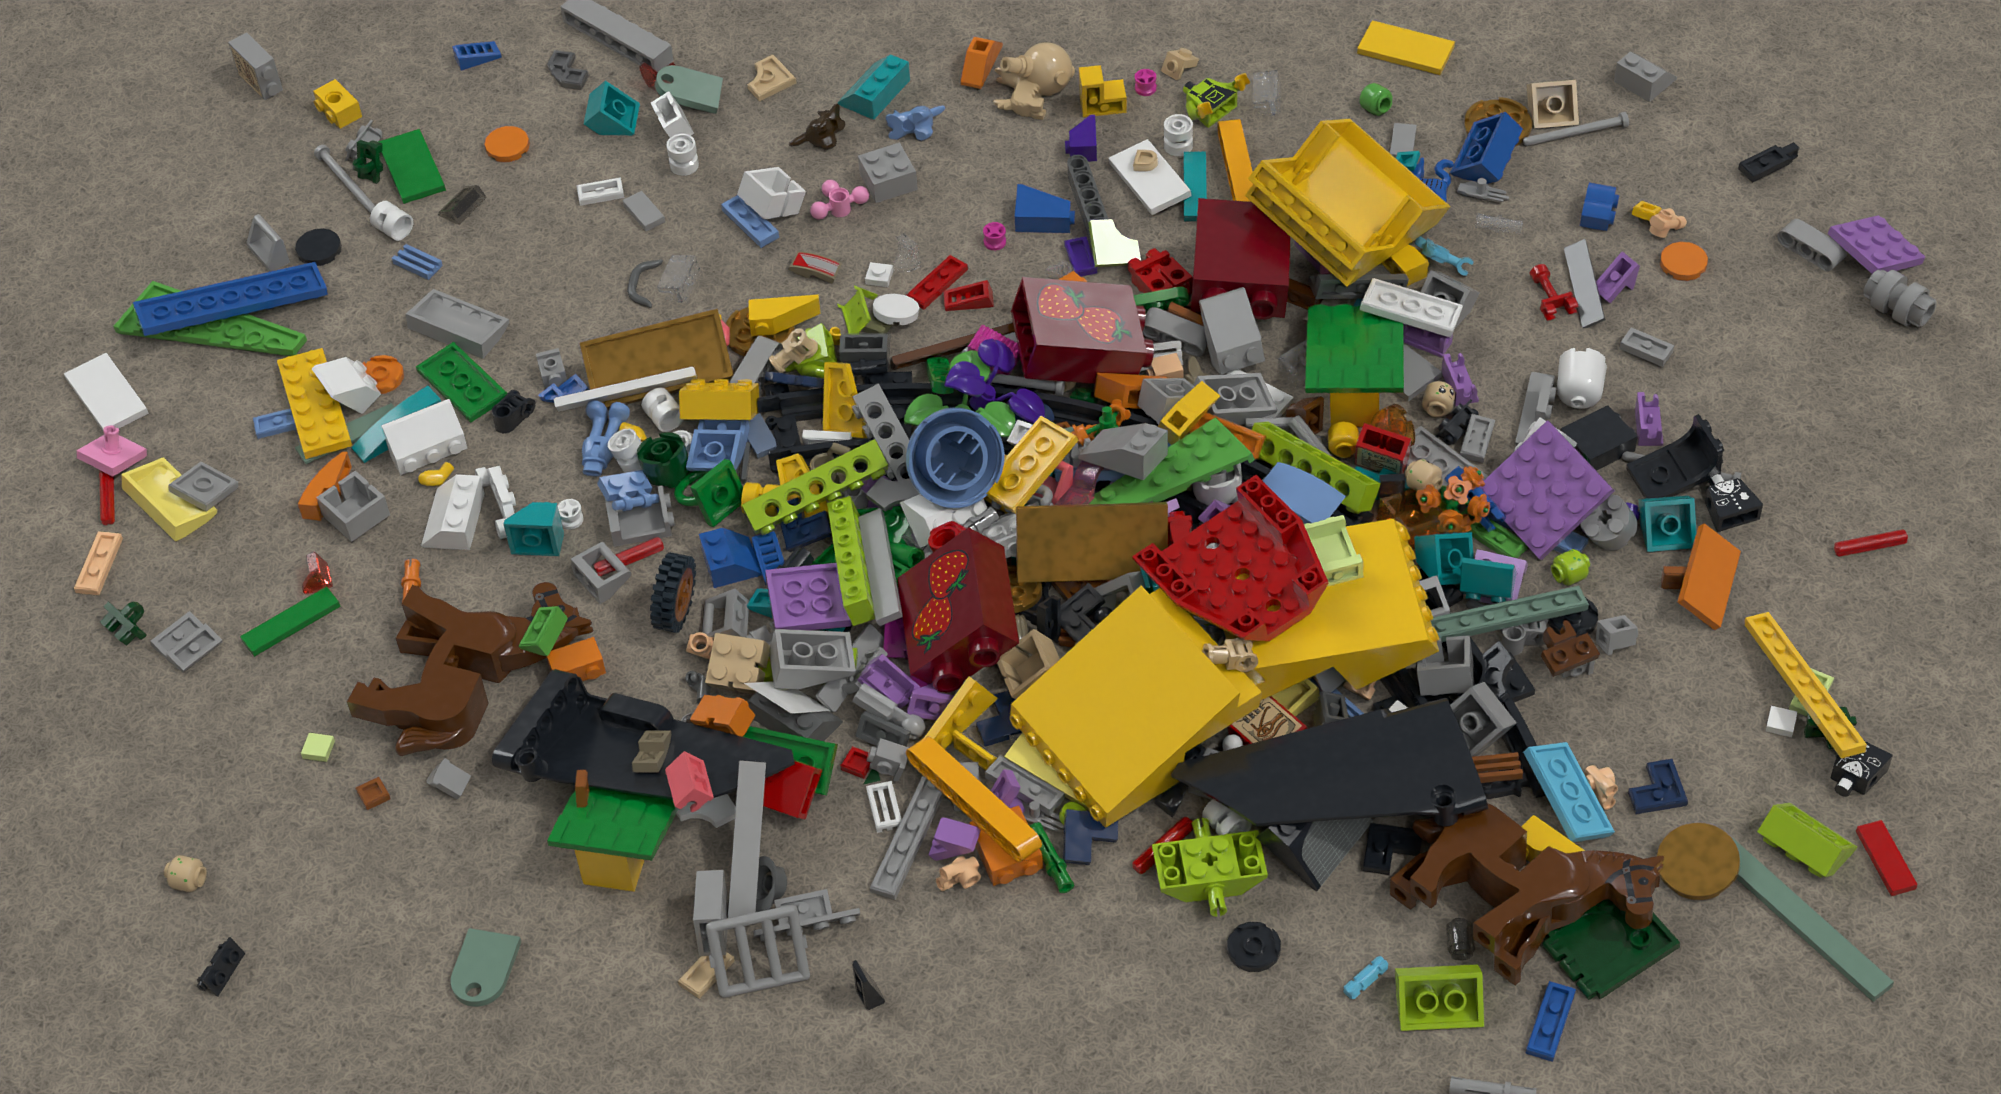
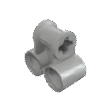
[1499,619,1548,656]

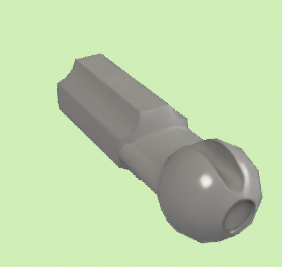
[852,683,925,739]

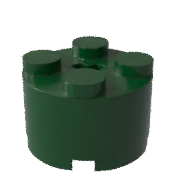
[637,432,689,488]

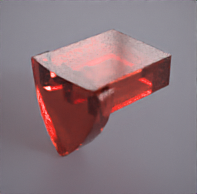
[639,62,676,88]
[302,551,333,594]

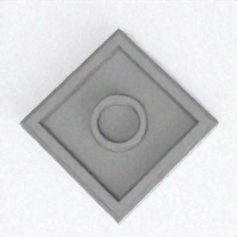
[168,462,238,512]

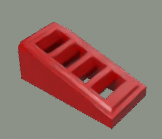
[943,280,994,311]

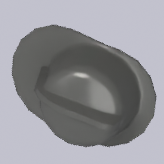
[755,856,787,913]

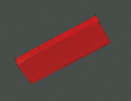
[906,255,968,310]
[1856,820,1918,896]

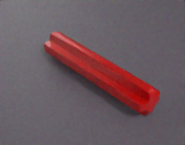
[99,470,115,525]
[1834,529,1908,557]
[593,537,664,576]
[1132,817,1193,875]

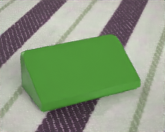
[519,606,568,656]

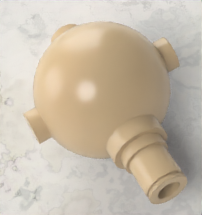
[1000,42,1075,96]

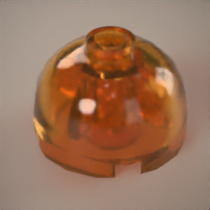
[1370,404,1415,449]

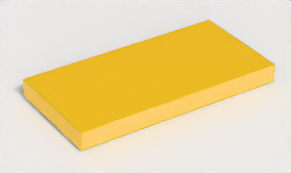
[1357,20,1455,75]
[986,416,1079,514]

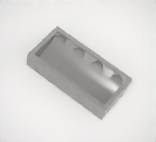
[406,289,509,359]

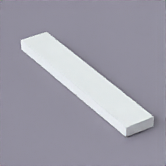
[554,367,697,412]

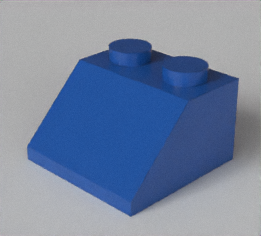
[699,528,762,588]

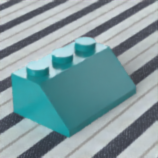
[837,54,910,120]

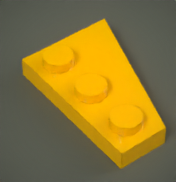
[823,362,867,438]
[776,454,829,518]
[924,676,998,749]

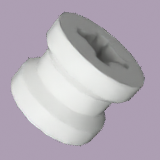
[558,499,583,529]

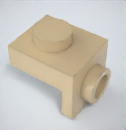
[1161,48,1199,80]

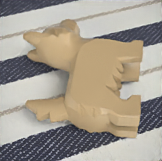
[993,67,1052,120]

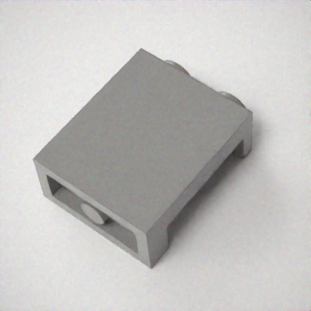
[605,486,675,547]

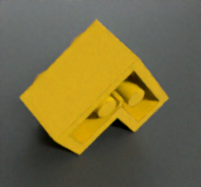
[1079,65,1127,117]

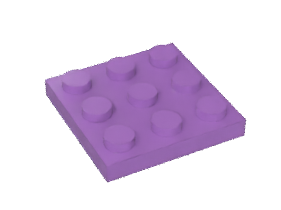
[1827,215,1925,274]
[765,563,851,631]

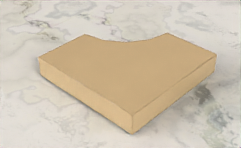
[747,55,796,101]

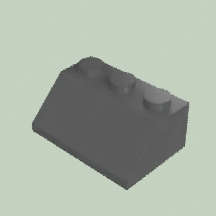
[748,692,843,741]

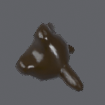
[789,104,845,150]

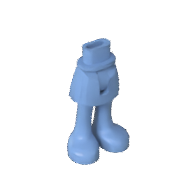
[582,400,630,476]

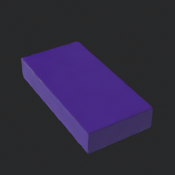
[1064,237,1097,277]

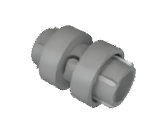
[1863,270,1937,327]

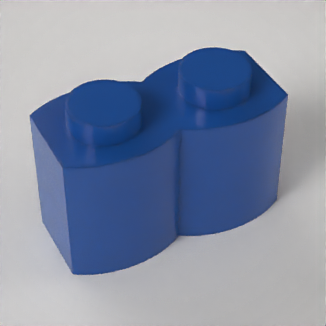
[1580,182,1620,231]

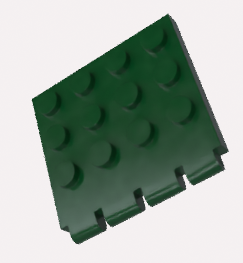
[1542,899,1680,1000]

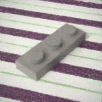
[985,755,1065,816]

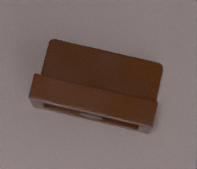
[1287,278,1323,310]

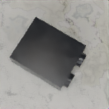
[1560,405,1638,471]

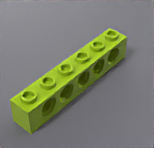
[1252,422,1381,514]
[742,439,888,535]
[827,496,875,626]

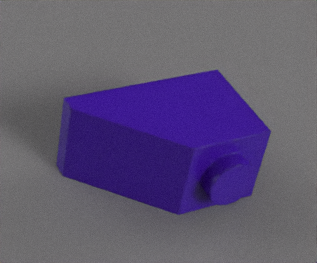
[1065,115,1097,162]

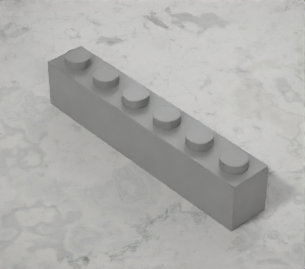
[560,0,674,75]

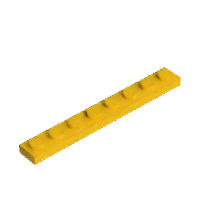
[1745,612,1867,758]

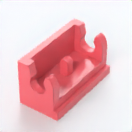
[665,751,714,812]

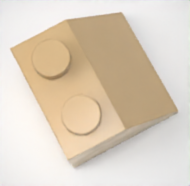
[1527,80,1579,129]

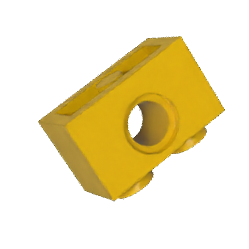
[313,79,362,129]

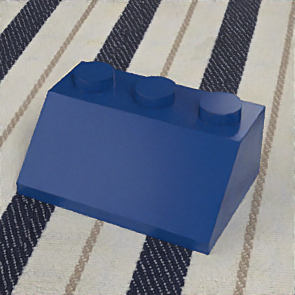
[1450,112,1523,184]

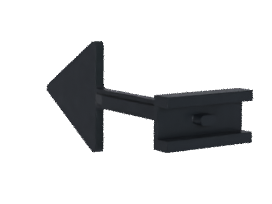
[1015,595,1061,643]

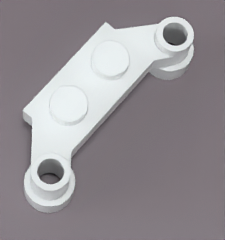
[475,466,516,539]

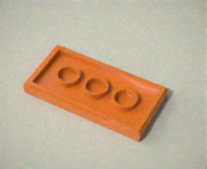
[1678,523,1741,630]

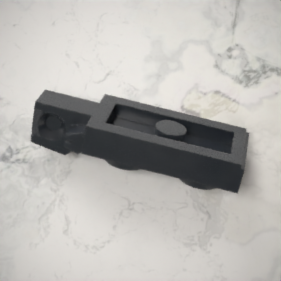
[1738,142,1800,183]

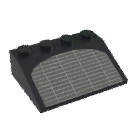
[1256,817,1376,891]

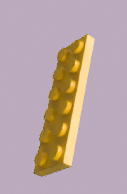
[277,348,352,459]

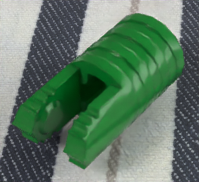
[889,542,925,569]

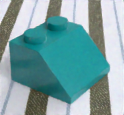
[584,80,640,136]
[1638,496,1696,552]
[503,502,564,556]
[1414,532,1474,585]
[1460,558,1517,603]

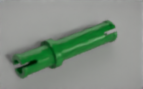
[1030,822,1075,893]

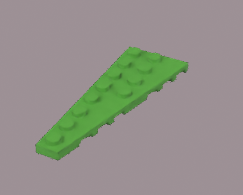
[113,281,307,356]
[1079,417,1255,505]

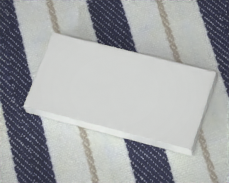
[1109,139,1192,215]
[1360,278,1463,338]
[64,353,149,430]

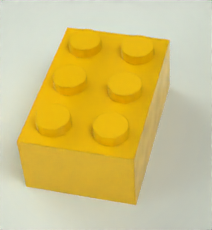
[679,379,759,420]

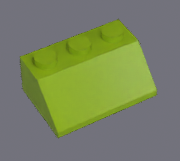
[1757,803,1857,878]
[1395,964,1484,1031]

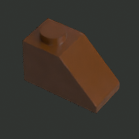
[1286,396,1324,435]

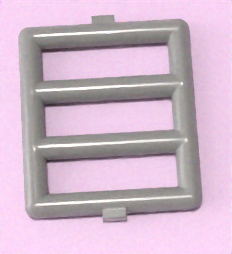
[706,905,810,998]

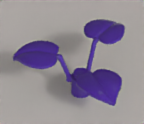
[945,339,1045,424]

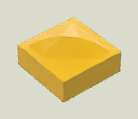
[1631,201,1662,221]

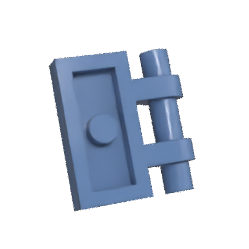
[597,470,659,511]

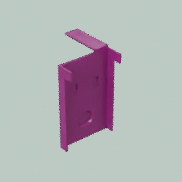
[884,617,908,659]

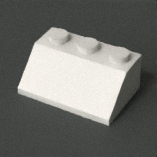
[382,399,467,475]
[421,474,485,550]
[900,494,987,548]

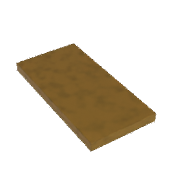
[580,309,734,409]
[1016,502,1168,583]

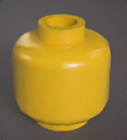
[1327,421,1359,458]

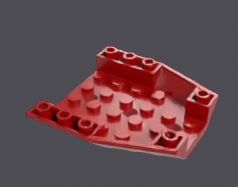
[1132,475,1329,641]

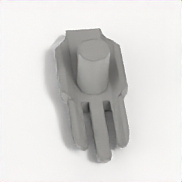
[1457,178,1509,202]
[1021,800,1064,831]

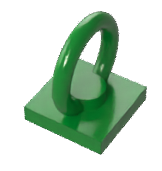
[674,459,743,527]

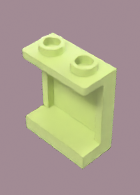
[1304,515,1363,586]

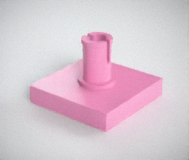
[77,425,147,476]

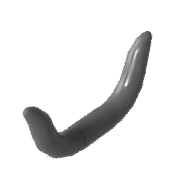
[627,259,663,308]

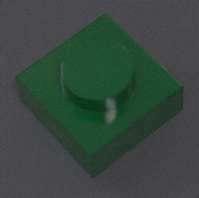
[1069,388,1098,404]

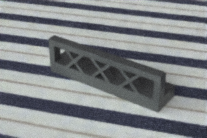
[1308,274,1409,299]

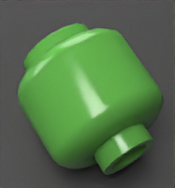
[1360,83,1393,116]

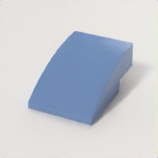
[686,419,750,471]
[1263,462,1346,524]

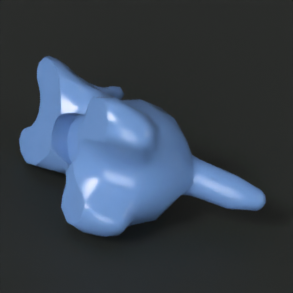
[885,105,945,141]

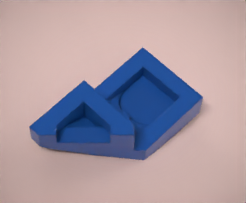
[538,374,590,403]

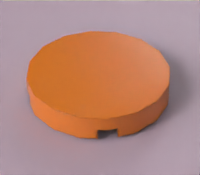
[485,126,530,162]
[1660,242,1708,281]
[362,355,404,394]

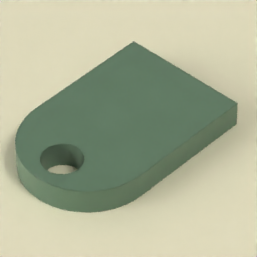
[655,65,723,114]
[451,928,521,1007]

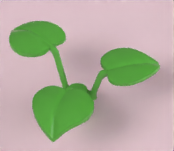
[904,350,1015,437]

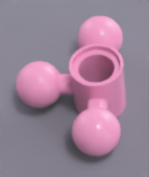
[810,180,869,220]

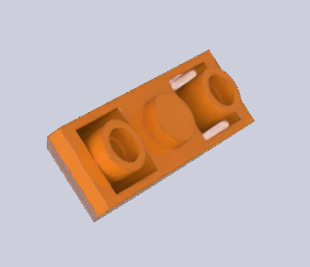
[961,37,1003,89]
[1094,373,1167,409]

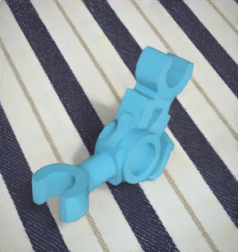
[1414,236,1473,276]

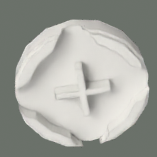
[873,294,919,325]

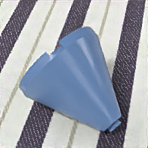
[906,408,1004,508]

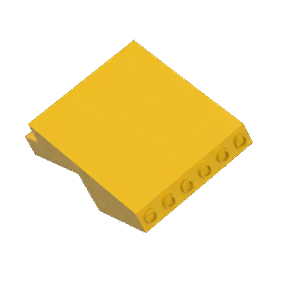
[1245,119,1451,287]
[1224,519,1439,701]
[1010,585,1262,828]

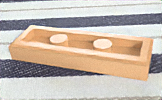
[74,531,123,595]

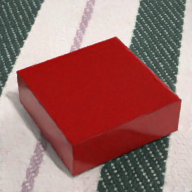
[840,746,871,779]

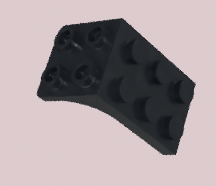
[1626,414,1724,499]

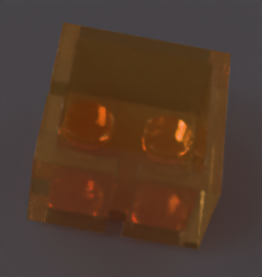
[1376,489,1446,549]

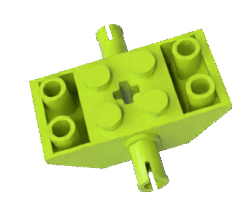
[1152,818,1268,917]

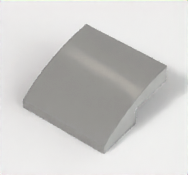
[150,611,223,672]

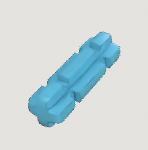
[1343,956,1388,999]

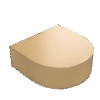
[1133,149,1158,171]

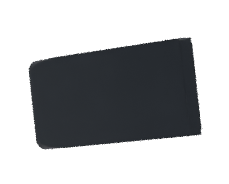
[852,960,885,1010]

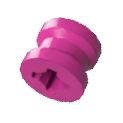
[1135,69,1157,96]
[983,222,1006,251]

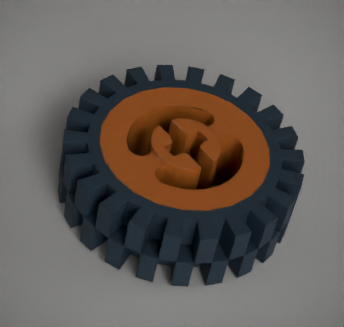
[650,552,696,633]

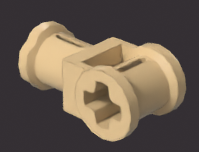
[769,328,818,373]
[1202,637,1258,672]

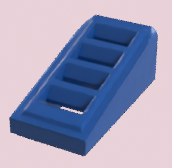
[452,41,502,71]
[752,531,784,585]

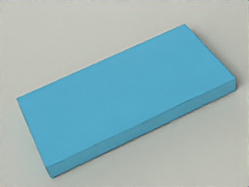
[1523,742,1615,842]

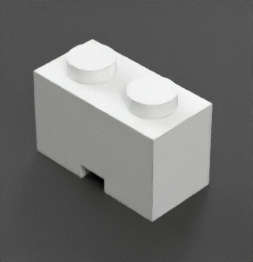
[651,91,694,138]

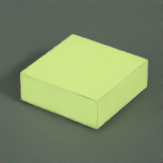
[301,733,335,762]

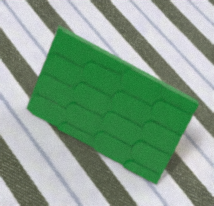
[1305,304,1404,427]
[547,787,679,892]

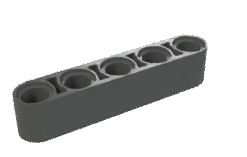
[1067,155,1109,243]

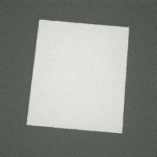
[744,682,831,713]

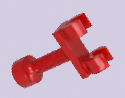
[1530,264,1578,321]

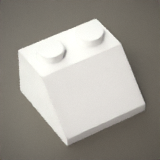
[312,357,381,414]

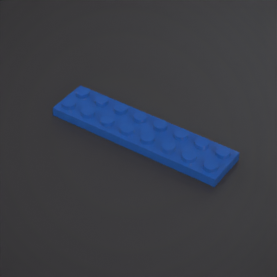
[133,262,328,336]

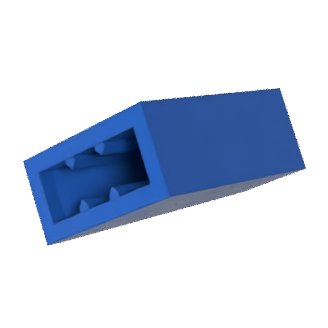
[1015,184,1075,233]

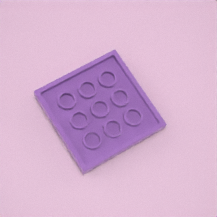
[1480,420,1615,560]

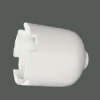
[1557,348,1607,409]

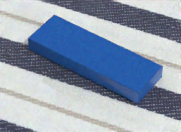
[1526,981,1576,1062]

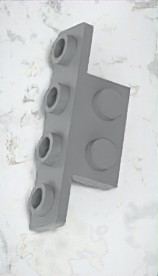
[1515,372,1557,446]
[816,624,888,712]
[753,889,860,942]

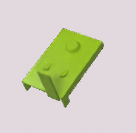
[837,285,878,333]

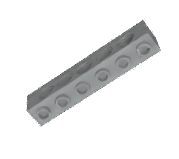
[851,384,910,481]

